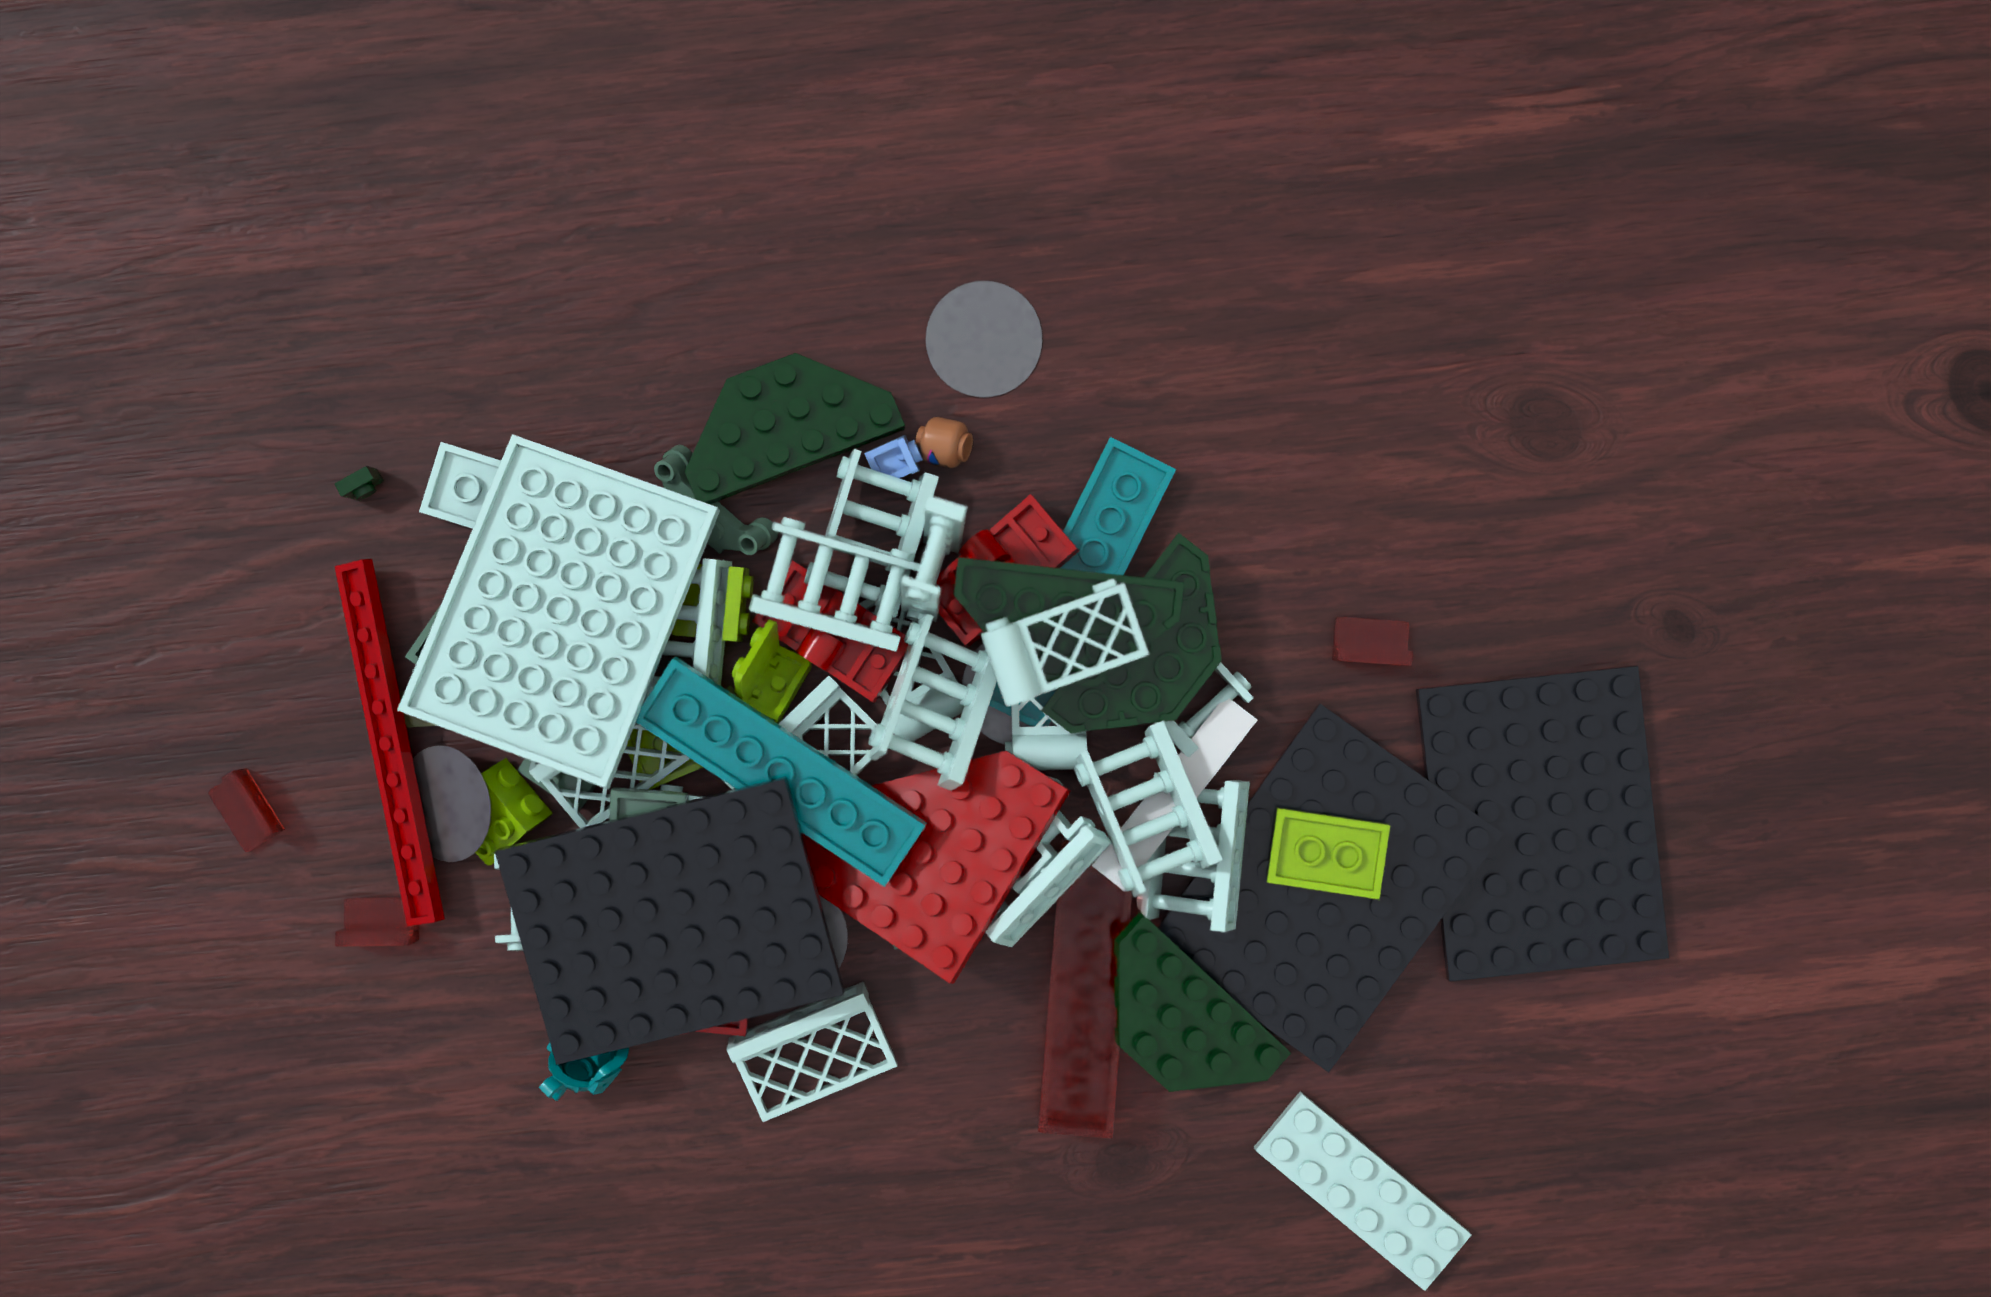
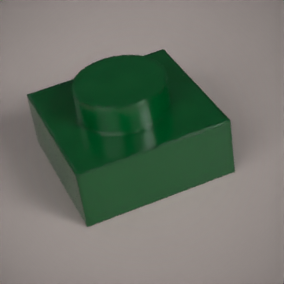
[334,466,384,501]

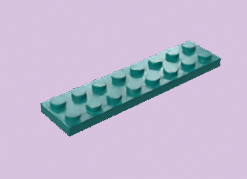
[989,437,1176,726]
[636,657,927,887]

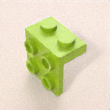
[671,564,753,642]
[732,619,812,724]
[475,758,553,865]

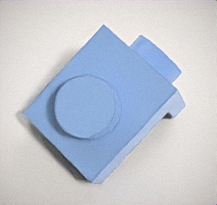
[864,435,923,478]

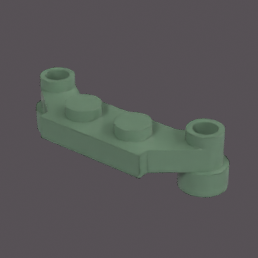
[654,445,778,555]

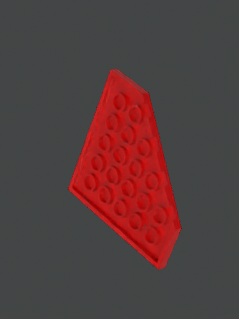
[802,751,1071,983]

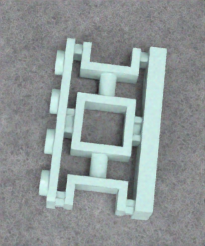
[985,776,1112,947]

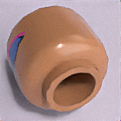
[916,417,973,468]

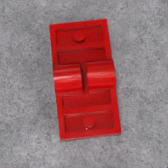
[935,494,1080,647]
[752,560,909,703]

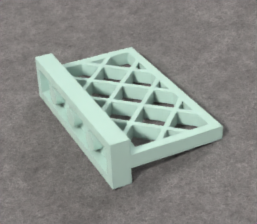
[723,675,876,790]
[529,678,690,828]
[727,982,898,1122]

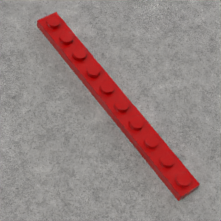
[334,559,445,926]

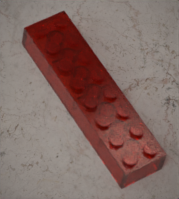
[1038,833,1132,1139]

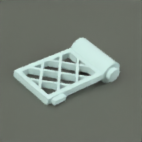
[981,578,1149,706]
[860,599,964,742]
[1005,681,1087,771]

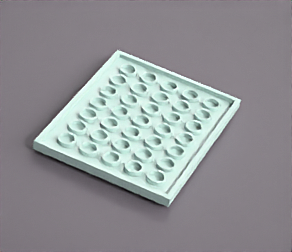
[397,434,720,789]

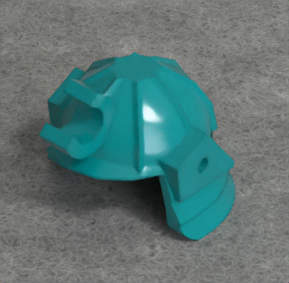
[539,1042,629,1101]

